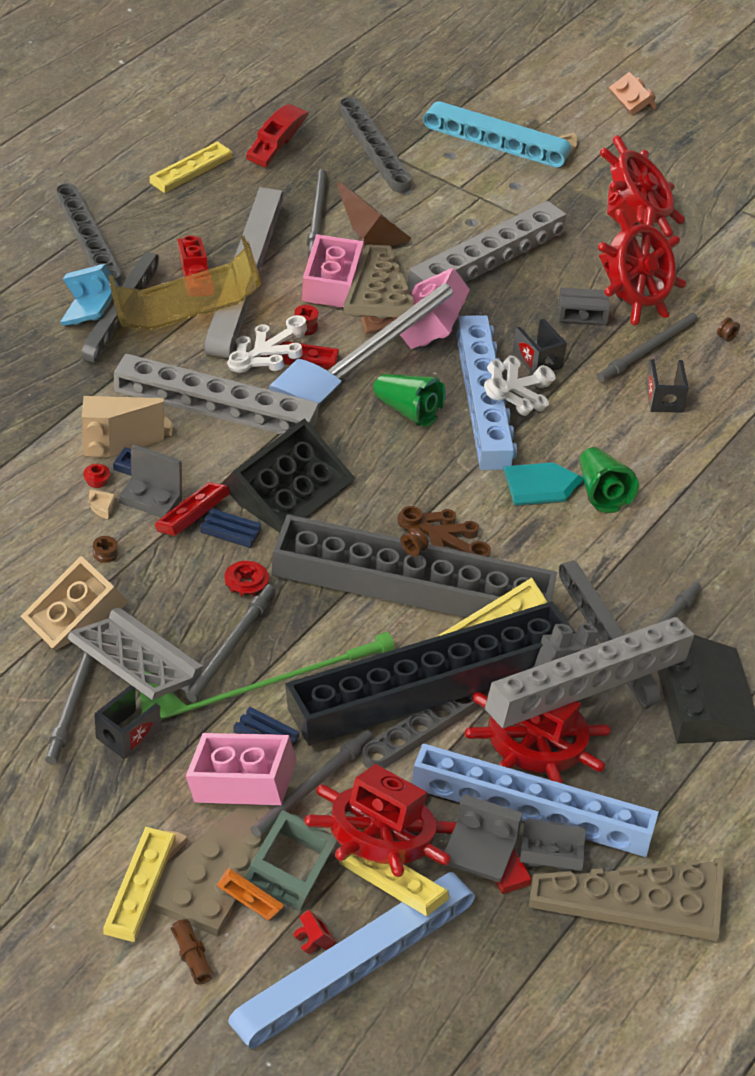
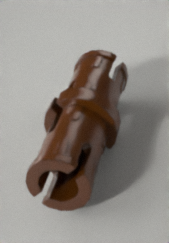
[170,919,214,985]

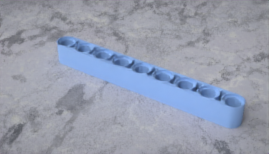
[228,872,475,1049]

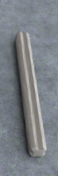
[328,283,453,380]

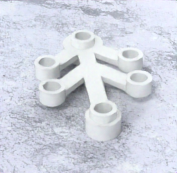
[228,316,307,373]
[484,355,555,416]

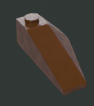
[337,182,411,246]

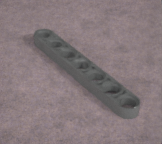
[339,97,411,193]
[56,183,121,285]
[82,251,159,363]
[559,560,660,707]
[362,690,490,769]

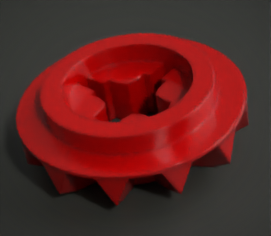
[224,561,269,597]

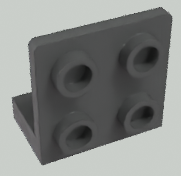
[119,445,182,518]
[445,794,523,882]

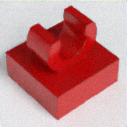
[293,910,337,954]

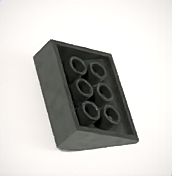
[222,418,356,533]
[657,635,755,744]

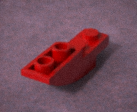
[246,104,309,168]
[177,235,214,298]

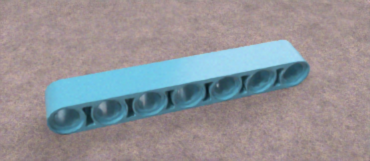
[423,101,572,167]

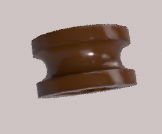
[717,317,740,342]
[400,528,428,556]
[93,536,118,563]

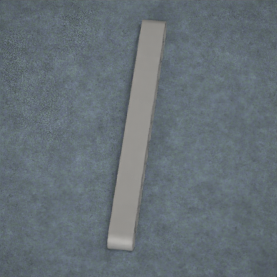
[204,187,283,358]

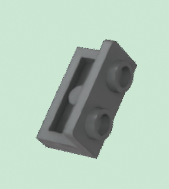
[520,818,586,871]

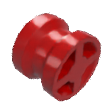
[294,305,319,336]

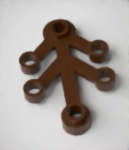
[397,506,491,557]

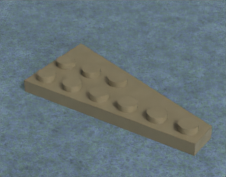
[344,245,414,319]
[148,786,295,937]
[528,857,725,941]

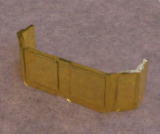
[109,235,262,330]

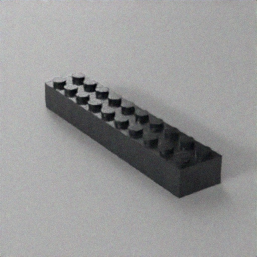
[285,601,576,746]

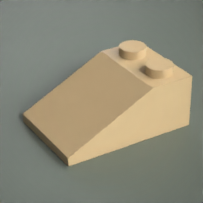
[82,396,164,457]
[21,556,128,651]

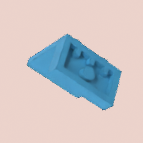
[60,264,120,326]

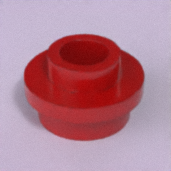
[83,464,110,488]

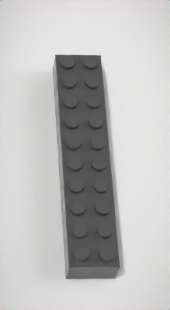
[272,514,557,617]

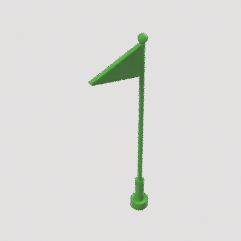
[133,632,395,721]

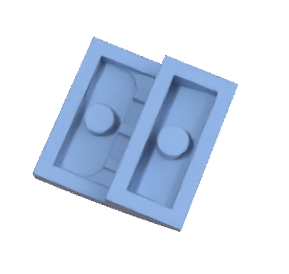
[268,359,342,406]

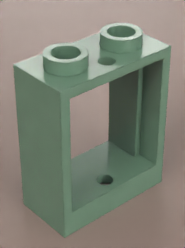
[245,810,337,911]

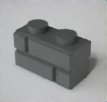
[558,287,610,325]

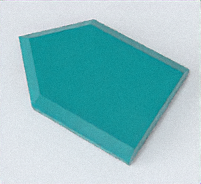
[503,462,584,506]

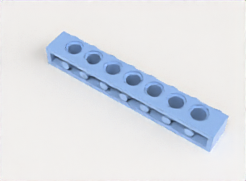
[456,315,517,470]
[412,744,659,857]

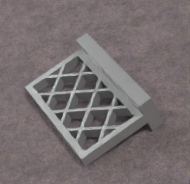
[68,607,203,700]

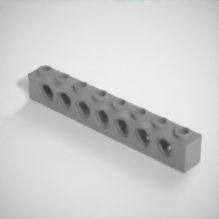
[408,201,566,291]
[114,353,319,435]
[485,617,694,728]

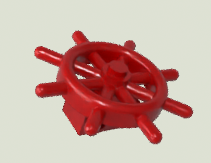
[600,135,685,238]
[598,206,686,326]
[464,692,611,784]
[304,764,457,877]

